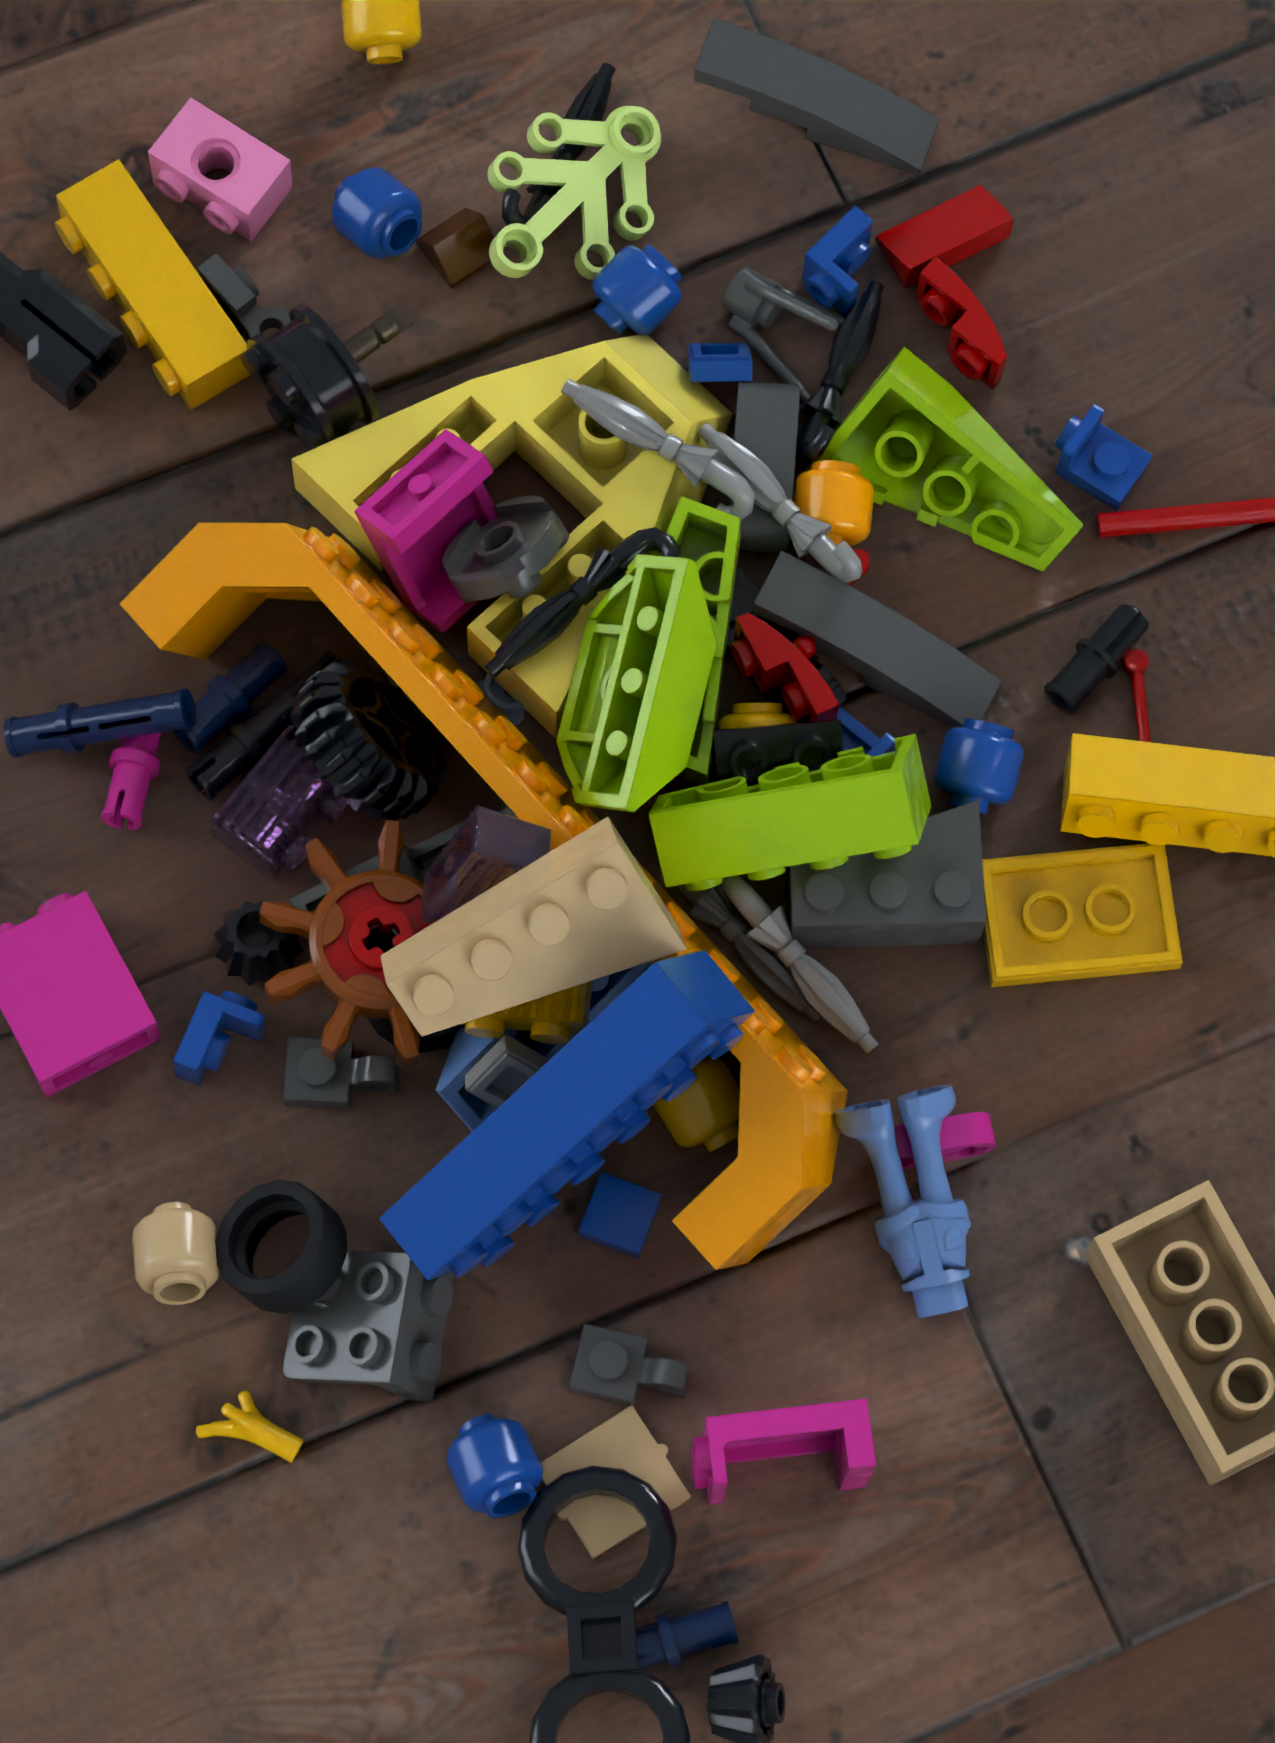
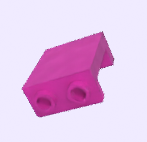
[354,429,499,632]
[0,890,161,1098]
[690,1398,876,1505]

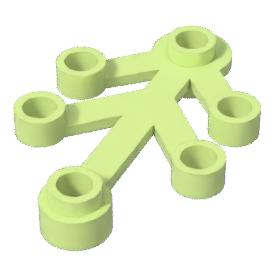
[487,106,661,280]

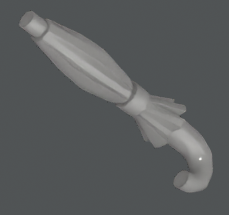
[561,379,755,522]
[697,423,863,583]
[721,875,879,1054]

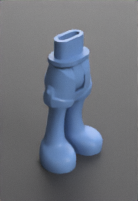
[834,1084,971,1318]

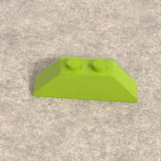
[556,554,717,812]

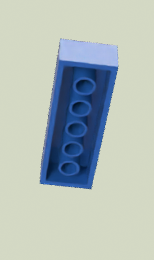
[379,950,755,1280]

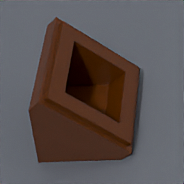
[416,208,494,289]

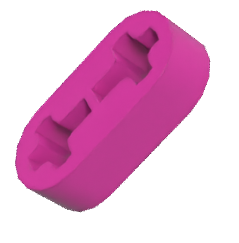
[894,1112,996,1169]

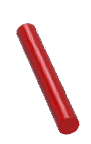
[1095,497,1275,538]

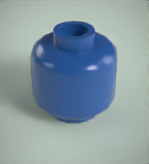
[332,167,422,259]
[592,244,683,336]
[934,718,1024,815]
[446,1414,544,1518]

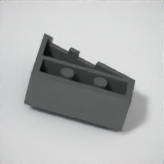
[785,800,986,948]

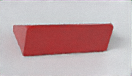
[875,185,1014,288]

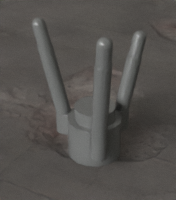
[722,266,845,404]

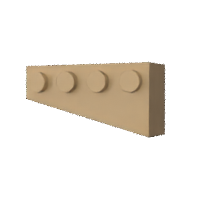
[380,817,687,1037]

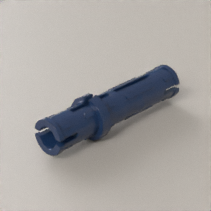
[4,688,196,758]

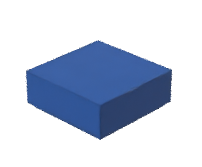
[688,343,753,382]
[578,1172,662,1259]

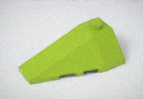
[817,346,1083,572]

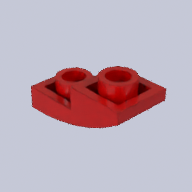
[915,256,1007,389]
[729,612,840,722]

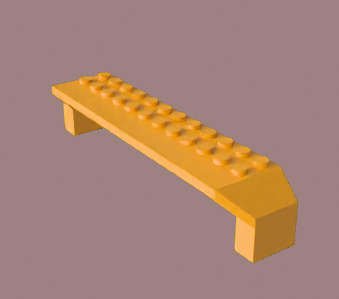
[120,523,848,1270]

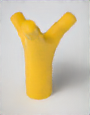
[196,1391,304,1463]

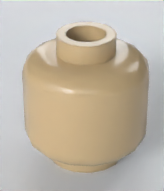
[132,1202,220,1305]

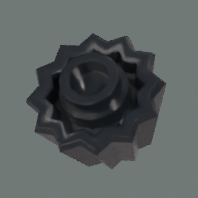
[214,900,303,986]
[707,1654,786,1743]

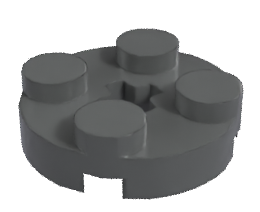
[442,496,569,603]

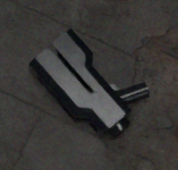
[0,252,127,411]

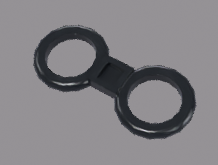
[517,1465,691,1743]

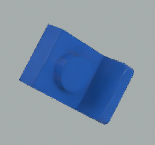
[802,205,873,317]
[1054,404,1153,511]
[173,991,266,1086]

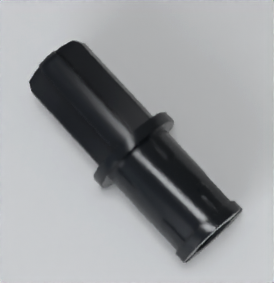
[1044,604,1149,715]

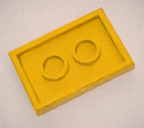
[982,843,1183,988]

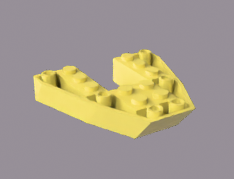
[291,335,733,738]

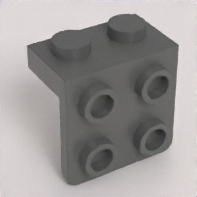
[283,1251,454,1401]

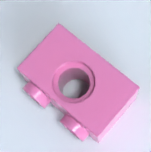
[148,97,293,242]

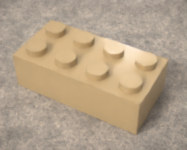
[1084,1180,1275,1486]

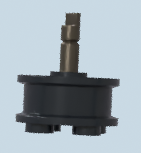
[240,304,413,450]

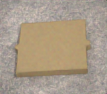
[541,1405,691,1560]

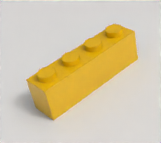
[54,159,250,410]
[1060,733,1275,858]

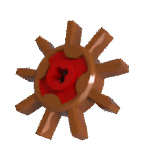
[259,820,474,1067]

